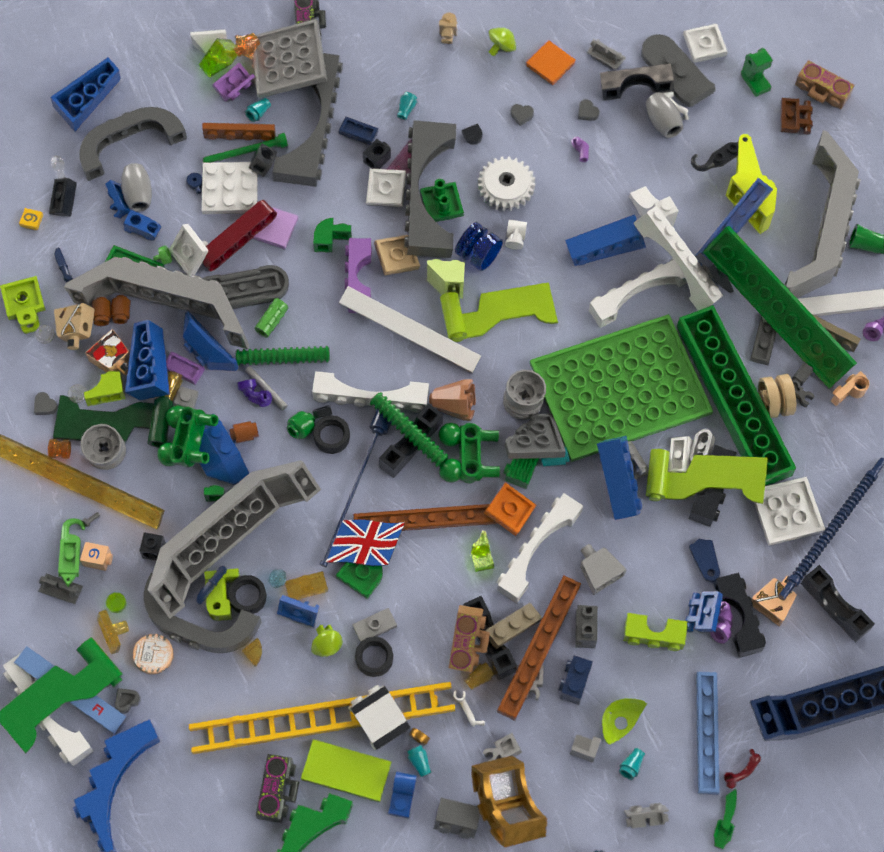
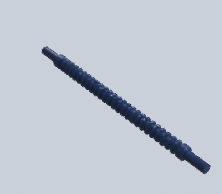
[778,457,884,601]

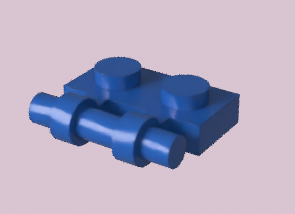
[685,591,723,632]

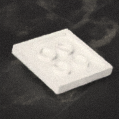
[202,162,258,214]
[754,477,825,546]

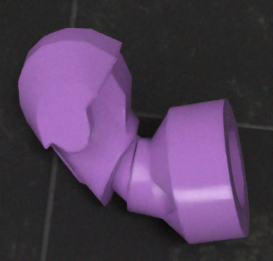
[863,316,884,341]
[710,601,733,644]

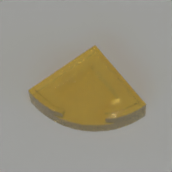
[242,638,262,667]

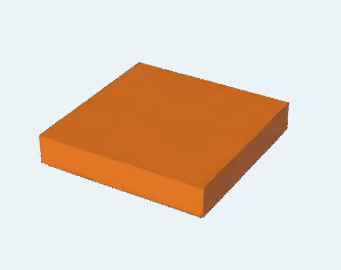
[526,40,576,85]
[484,482,537,536]

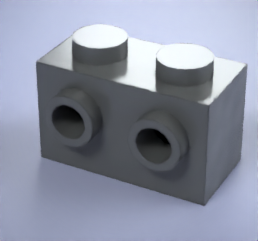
[434,798,480,839]

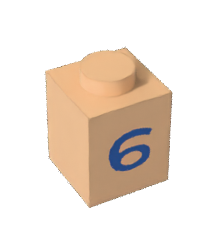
[80,542,113,571]

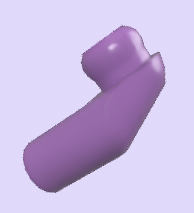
[571,137,589,162]

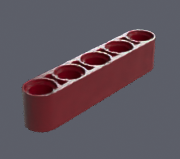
[202,200,277,271]

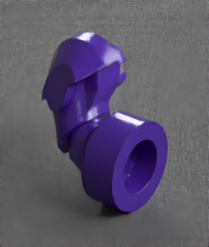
[237,379,272,407]

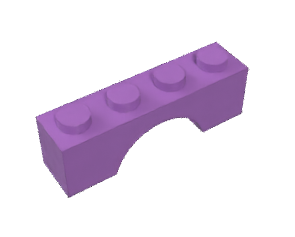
[345,238,372,313]

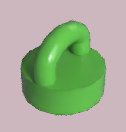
[153,245,172,265]

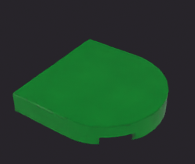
[335,563,383,600]

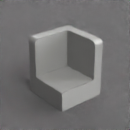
[570,735,601,762]

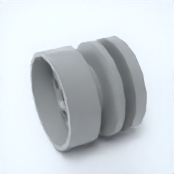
[503,370,546,420]
[80,424,126,470]

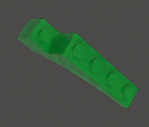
[277,793,353,852]

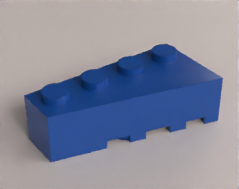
[51,57,121,132]
[565,214,646,266]
[125,320,170,401]
[597,435,642,520]

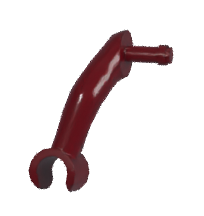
[724,749,761,789]

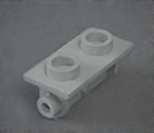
[587,39,626,70]
[627,440,648,480]
[624,803,669,829]

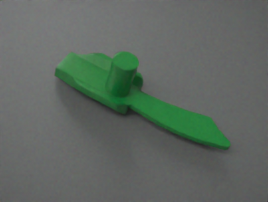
[713,789,737,849]

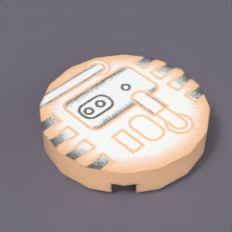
[133,634,174,674]

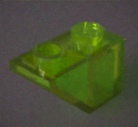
[199,38,241,77]

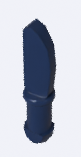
[54,248,72,282]
[196,566,227,605]

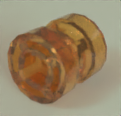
[48,439,71,459]

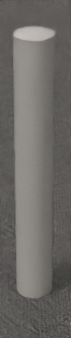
[245,366,288,410]

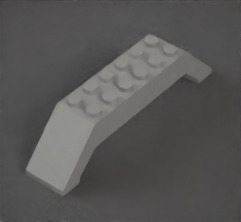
[784,130,860,298]
[64,257,249,349]
[148,460,321,619]

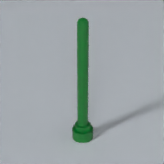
[203,133,288,163]

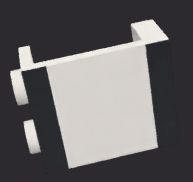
[348,685,411,750]

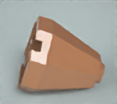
[429,379,476,421]

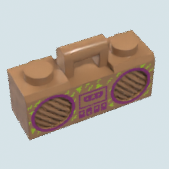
[795,60,855,109]
[449,605,490,672]

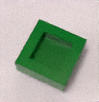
[204,485,225,502]

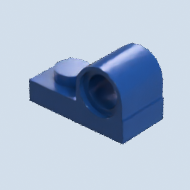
[388,772,417,818]

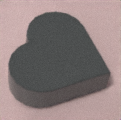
[578,99,599,121]
[511,104,534,126]
[34,392,58,415]
[115,688,140,714]

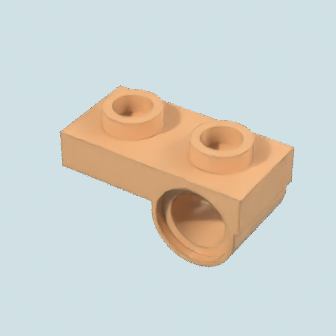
[831,371,870,406]

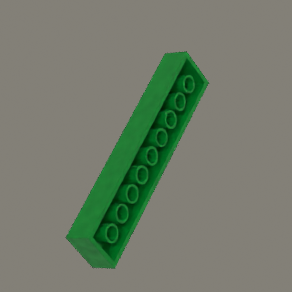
[677,305,796,486]

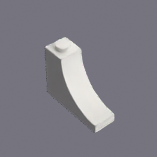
[629,186,679,226]

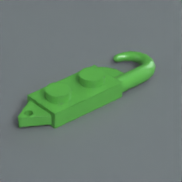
[58,518,85,587]

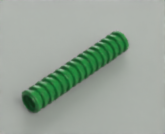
[235,346,330,366]
[370,392,449,467]

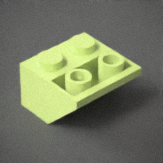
[427,259,465,299]

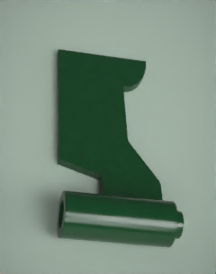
[53,395,173,448]

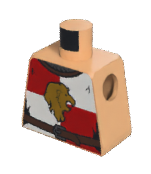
[85,329,130,376]

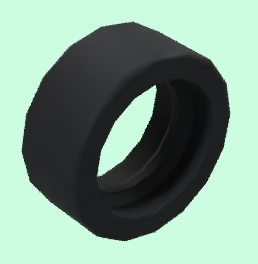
[313,415,350,454]
[228,575,267,614]
[355,636,394,677]

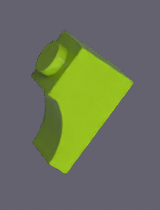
[84,371,126,406]

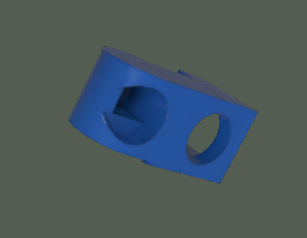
[124,210,161,241]

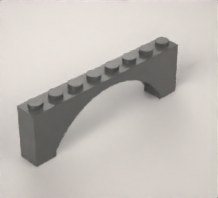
[272,53,343,187]
[404,120,456,258]

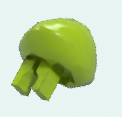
[488,27,516,56]
[311,625,343,657]

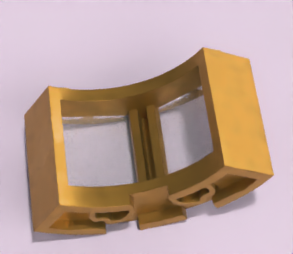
[471,756,547,848]

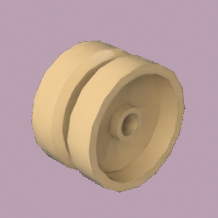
[758,374,796,418]

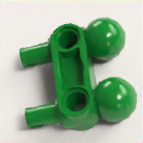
[157,405,219,468]
[438,422,500,484]

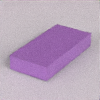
[166,351,205,385]

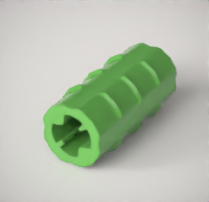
[254,298,289,338]

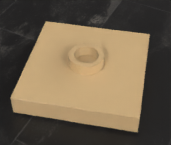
[374,235,420,275]

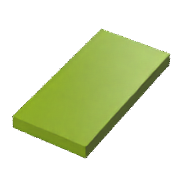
[301,739,392,802]

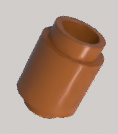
[111,295,131,324]
[92,297,111,326]
[229,421,259,443]

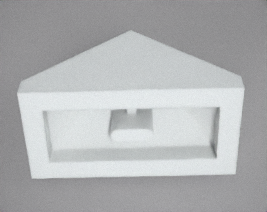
[190,29,227,58]

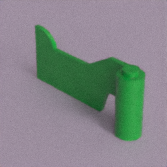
[0,637,123,754]

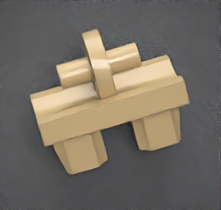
[439,12,457,44]

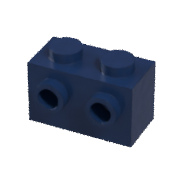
[558,655,593,705]

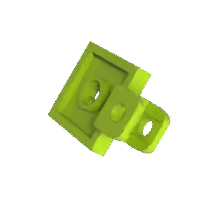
[0,276,46,334]

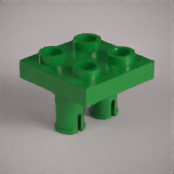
[420,179,464,222]

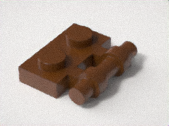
[780,98,813,135]

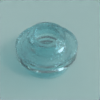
[268,569,286,588]

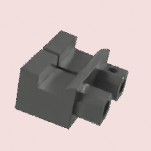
[575,605,598,648]

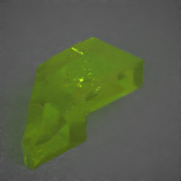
[471,530,494,572]

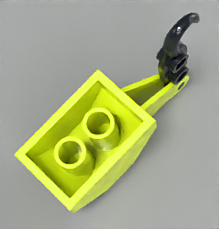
[691,134,777,234]

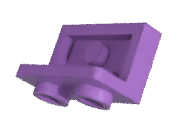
[212,63,255,102]

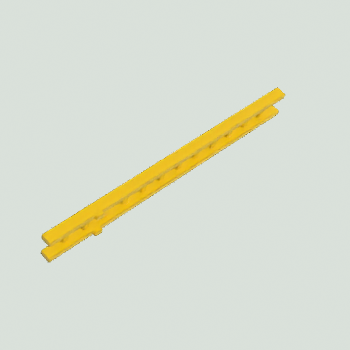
[189,682,456,754]

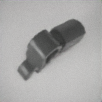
[792,363,815,407]

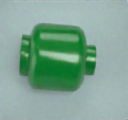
[286,411,315,439]

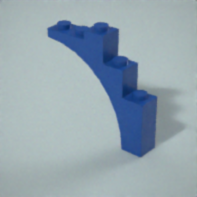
[73,719,160,852]

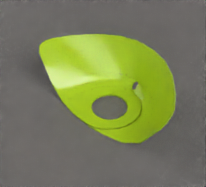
[602,698,647,745]

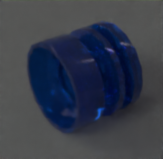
[455,222,503,271]

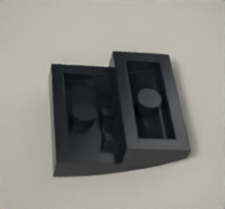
[695,253,734,293]

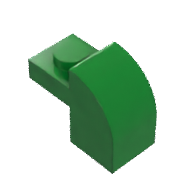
[313,218,352,253]

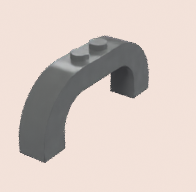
[79,107,187,181]
[144,573,262,653]

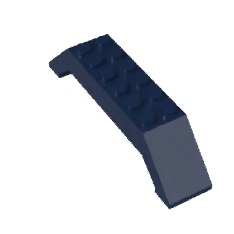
[750,666,884,741]

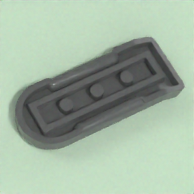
[641,34,716,107]
[202,265,289,309]

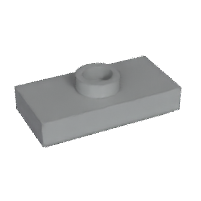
[352,608,397,642]

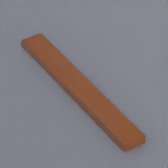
[353,504,498,531]
[497,575,581,721]

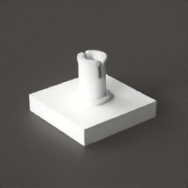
[169,224,209,276]

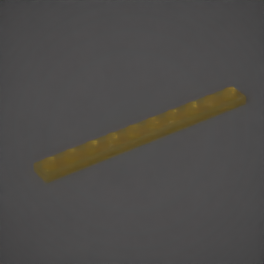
[0,434,165,529]

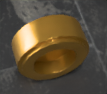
[409,728,430,745]

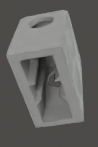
[580,544,626,595]

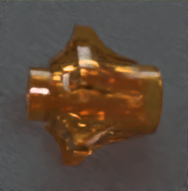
[233,32,261,60]

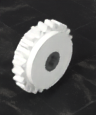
[478,156,535,211]

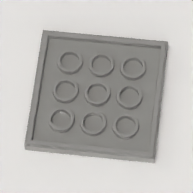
[250,19,327,98]

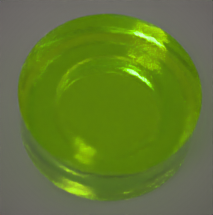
[106,592,127,613]

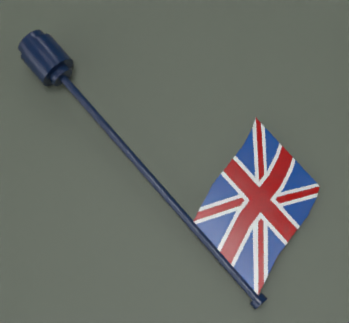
[319,410,405,567]

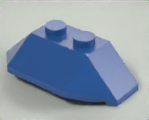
[183,311,238,371]
[199,413,249,485]

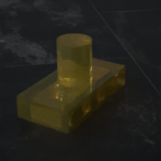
[285,571,328,600]
[97,610,129,655]

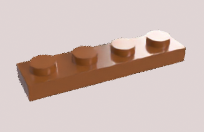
[202,123,276,141]

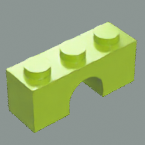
[623,613,687,651]

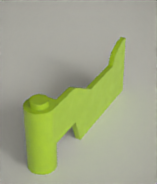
[440,282,558,342]
[646,449,768,504]

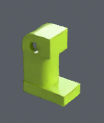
[204,568,240,621]

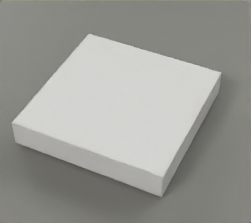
[683,24,728,63]
[366,169,406,207]

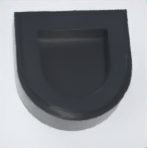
[462,123,483,145]
[312,405,332,418]

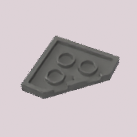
[504,414,566,459]

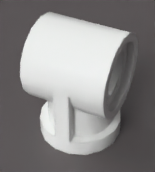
[505,220,527,250]

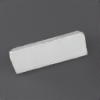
[668,436,693,473]

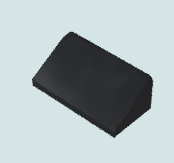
[48,178,77,217]

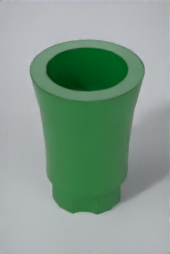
[848,224,884,254]

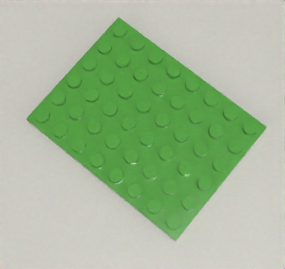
[529,314,713,462]

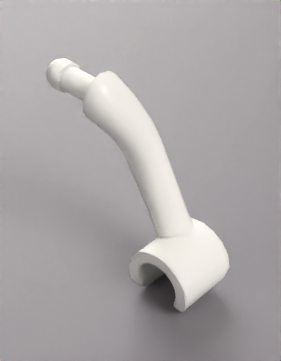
[663,92,689,120]
[453,691,485,727]

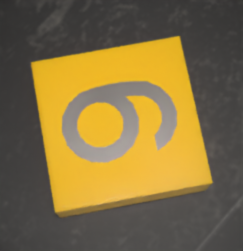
[19,208,43,231]

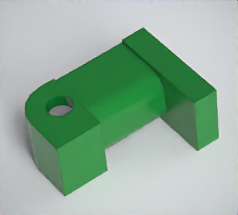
[740,48,773,97]

